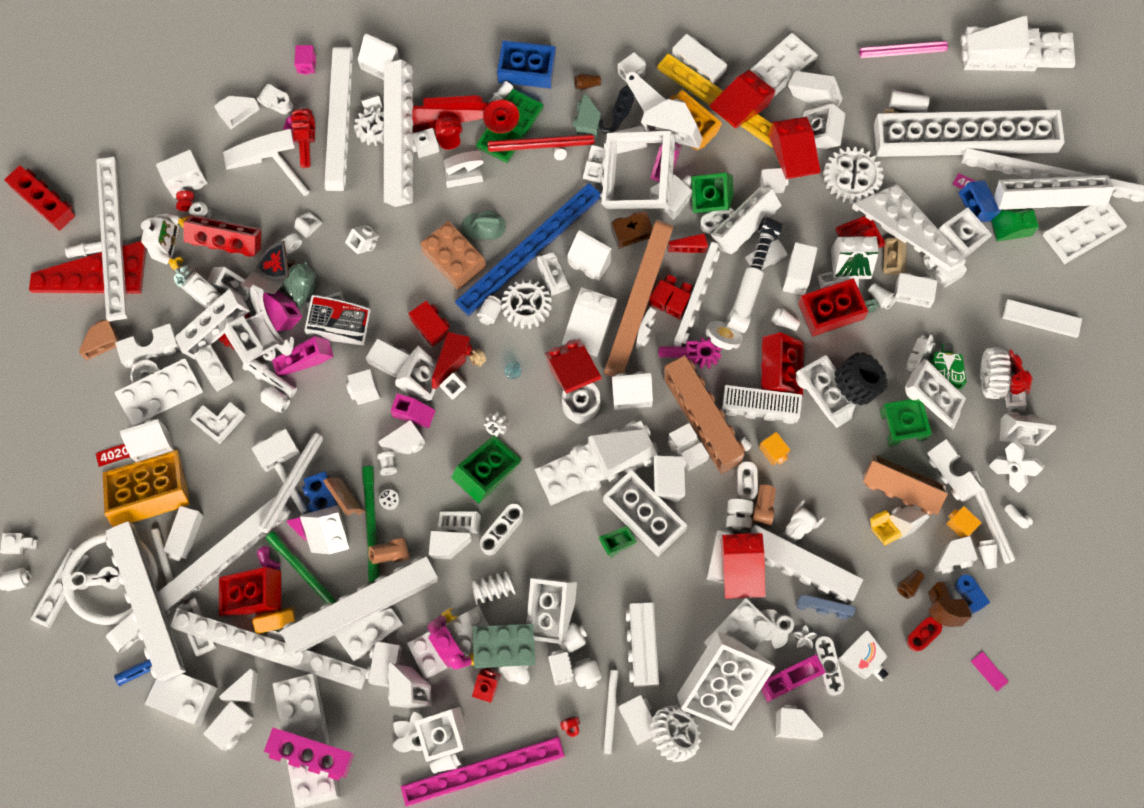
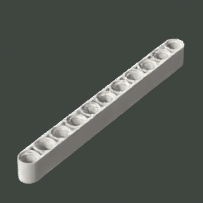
[106,497,291,653]

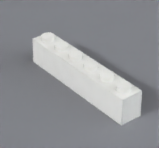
[994,175,1114,209]
[751,525,863,604]

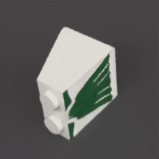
[830,236,879,279]

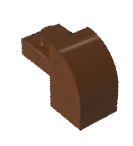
[928,582,972,627]

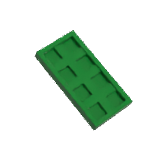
[476,89,544,164]

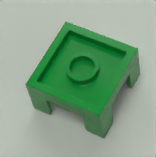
[880,399,932,447]

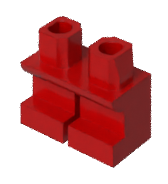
[649,274,692,320]

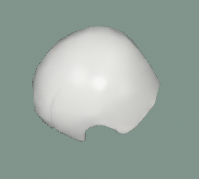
[130,360,160,383]

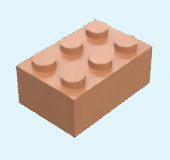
[420,221,486,290]

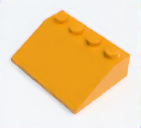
[102,450,190,527]

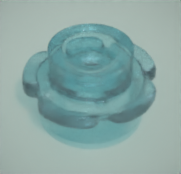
[504,362,521,380]

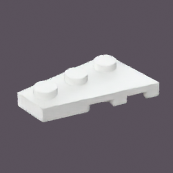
[335,608,403,662]

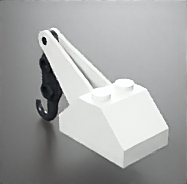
[599,72,703,148]

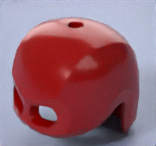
[434,116,463,150]

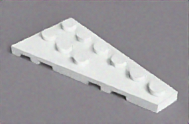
[852,184,966,272]

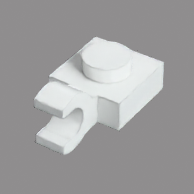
[0,533,38,554]

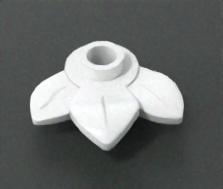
[760,609,794,649]
[393,712,424,752]

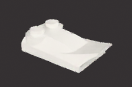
[796,355,856,428]
[905,360,966,429]

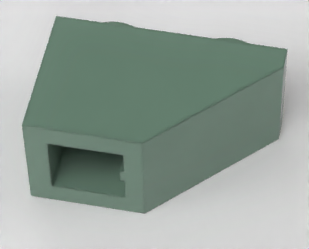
[573,94,601,138]

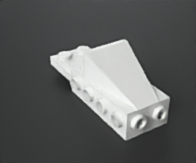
[961,16,1075,71]
[535,421,659,505]

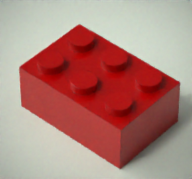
[798,278,869,337]

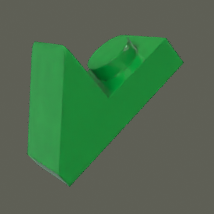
[598,526,637,558]

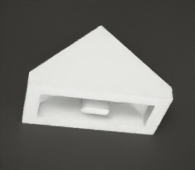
[219,669,258,703]

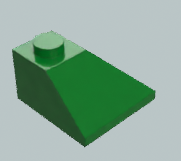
[691,173,734,213]
[991,208,1039,242]

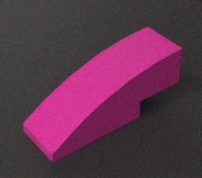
[761,655,826,703]

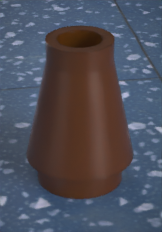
[574,73,601,91]
[897,569,925,599]

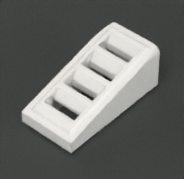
[438,511,481,533]

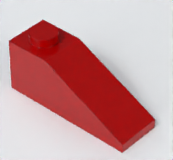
[432,332,473,389]

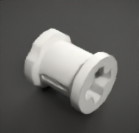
[377,452,397,476]

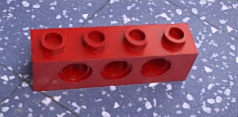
[4,165,75,231]
[183,215,262,257]

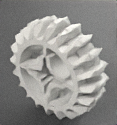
[501,279,552,329]
[980,347,1011,399]
[650,705,701,762]

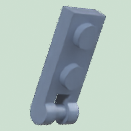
[796,595,856,620]

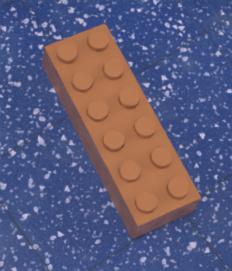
[663,356,745,474]

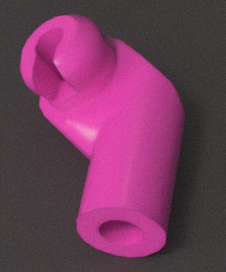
[257,546,281,570]

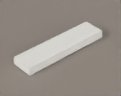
[1002,299,1082,338]
[30,548,89,628]

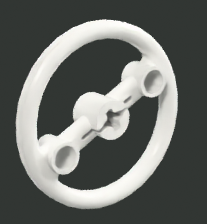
[62,533,158,625]

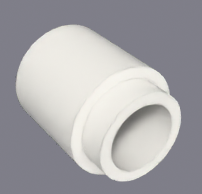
[477,296,502,325]
[261,386,290,413]
[0,568,31,591]

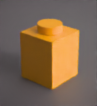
[759,432,790,466]
[946,506,982,538]

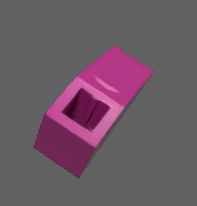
[263,290,303,331]

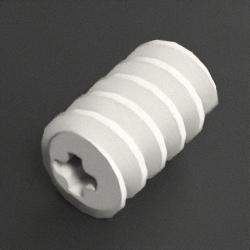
[472,571,515,605]

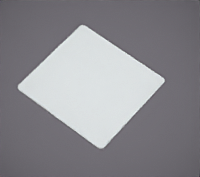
[240,271,284,294]

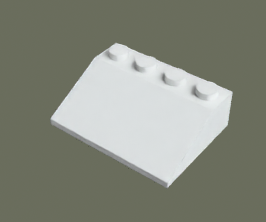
[677,631,775,730]

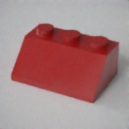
[761,332,804,397]

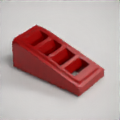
[667,233,708,253]

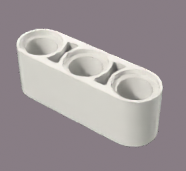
[480,504,524,555]

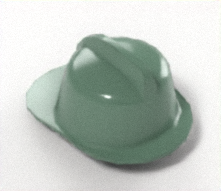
[462,211,506,240]

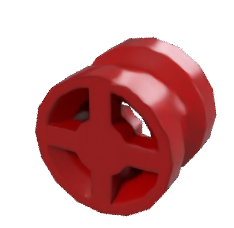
[176,190,195,212]

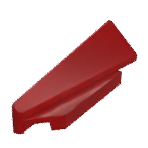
[412,95,493,133]

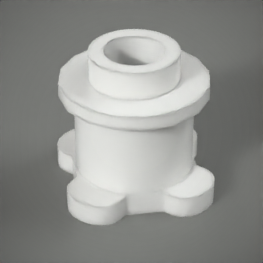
[189,202,213,218]

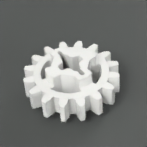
[354,107,384,146]

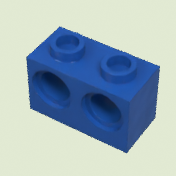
[302,471,338,512]

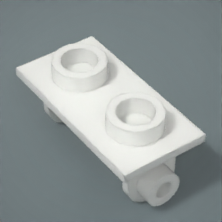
[906,335,936,372]

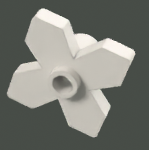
[989,440,1045,492]

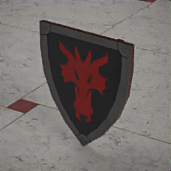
[256,241,295,280]

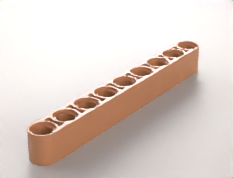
[603,219,674,377]

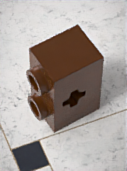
[611,211,653,249]

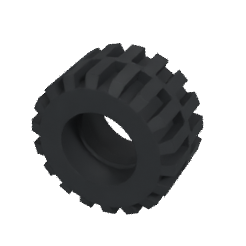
[834,352,888,405]

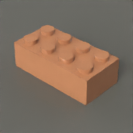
[863,454,948,515]

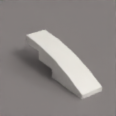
[223,129,295,169]

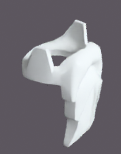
[778,499,826,545]

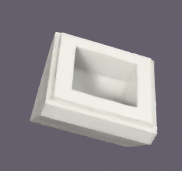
[361,94,383,112]

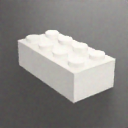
[603,470,687,557]

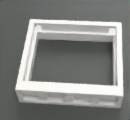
[600,131,676,210]

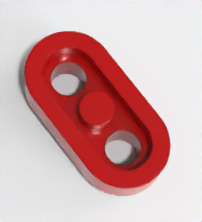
[907,617,942,652]

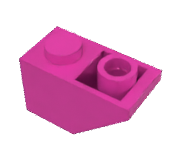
[390,393,436,428]

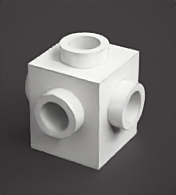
[345,225,379,254]

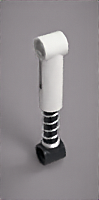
[726,215,783,333]

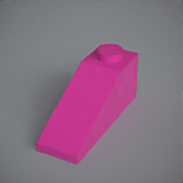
[272,336,334,377]

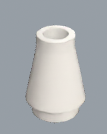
[868,283,896,310]
[771,308,801,331]
[977,540,997,569]
[430,752,462,773]

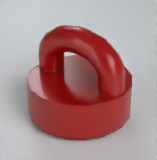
[559,716,581,737]

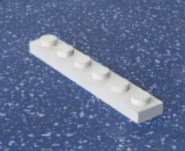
[673,242,720,347]

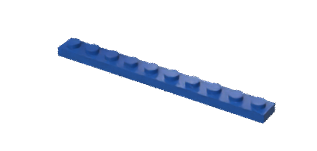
[455,183,601,317]

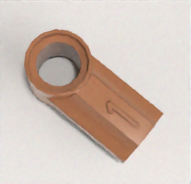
[752,485,776,526]
[368,538,410,564]

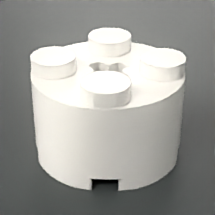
[562,383,600,424]

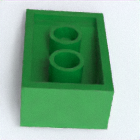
[451,435,522,504]

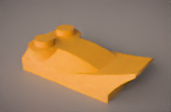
[669,90,722,151]

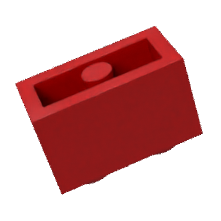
[408,301,450,347]

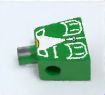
[930,343,967,389]

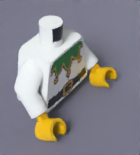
[141,213,189,270]

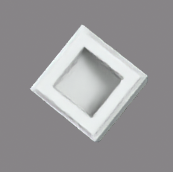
[294,211,322,238]

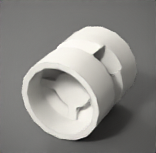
[726,499,754,532]

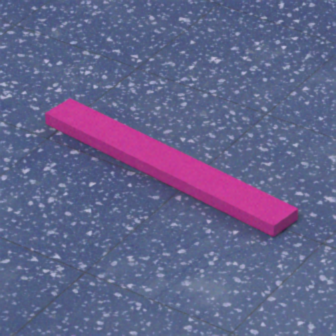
[400,737,565,807]

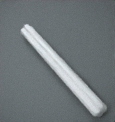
[259,433,323,533]

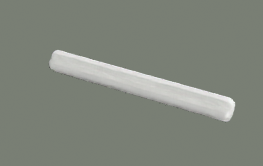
[972,471,1015,564]

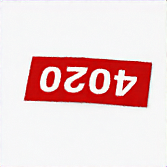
[95,444,130,467]

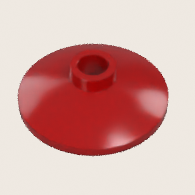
[483,100,519,133]

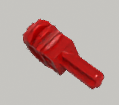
[291,108,316,168]

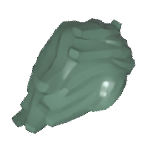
[284,261,316,308]

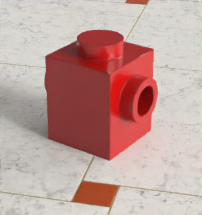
[472,668,501,703]

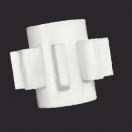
[484,411,510,437]

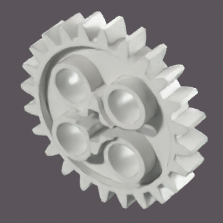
[823,147,884,204]

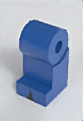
[954,575,990,615]

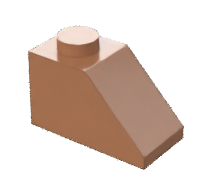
[79,320,120,360]

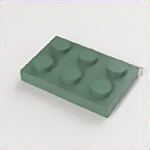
[472,624,535,669]

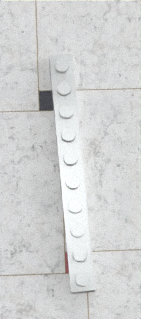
[961,148,1144,202]
[96,157,127,321]
[170,608,367,690]

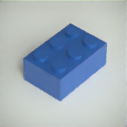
[497,40,556,89]

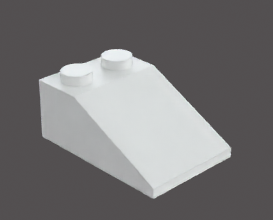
[562,287,617,357]
[999,412,1056,446]
[527,578,577,644]
[145,674,218,727]

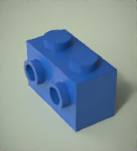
[958,181,1001,222]

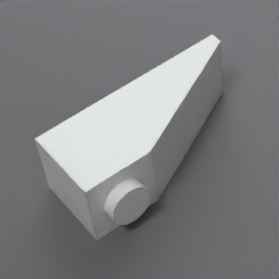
[890,506,929,539]

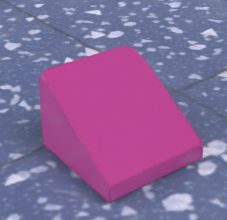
[286,517,307,541]

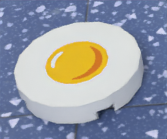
[706,321,743,350]

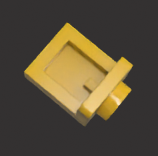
[870,510,901,546]

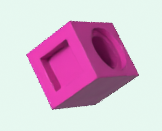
[294,45,317,75]

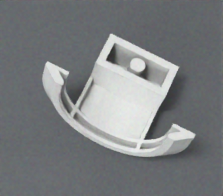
[224,285,294,364]

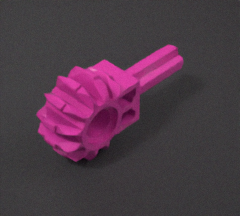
[658,337,721,369]

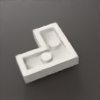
[190,402,246,444]

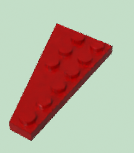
[29,241,147,294]

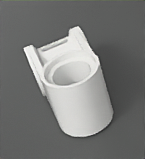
[257,84,293,115]

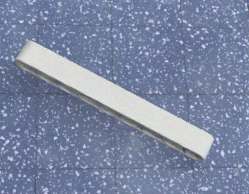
[325,46,353,191]

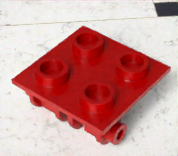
[1009,350,1033,395]

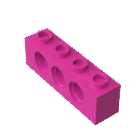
[264,727,355,781]

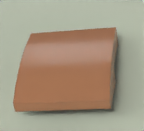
[323,478,365,516]

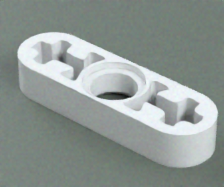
[814,636,844,696]

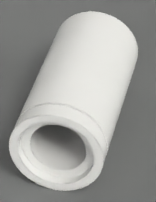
[889,90,929,113]

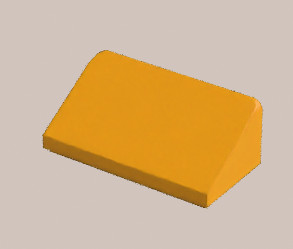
[252,607,295,634]

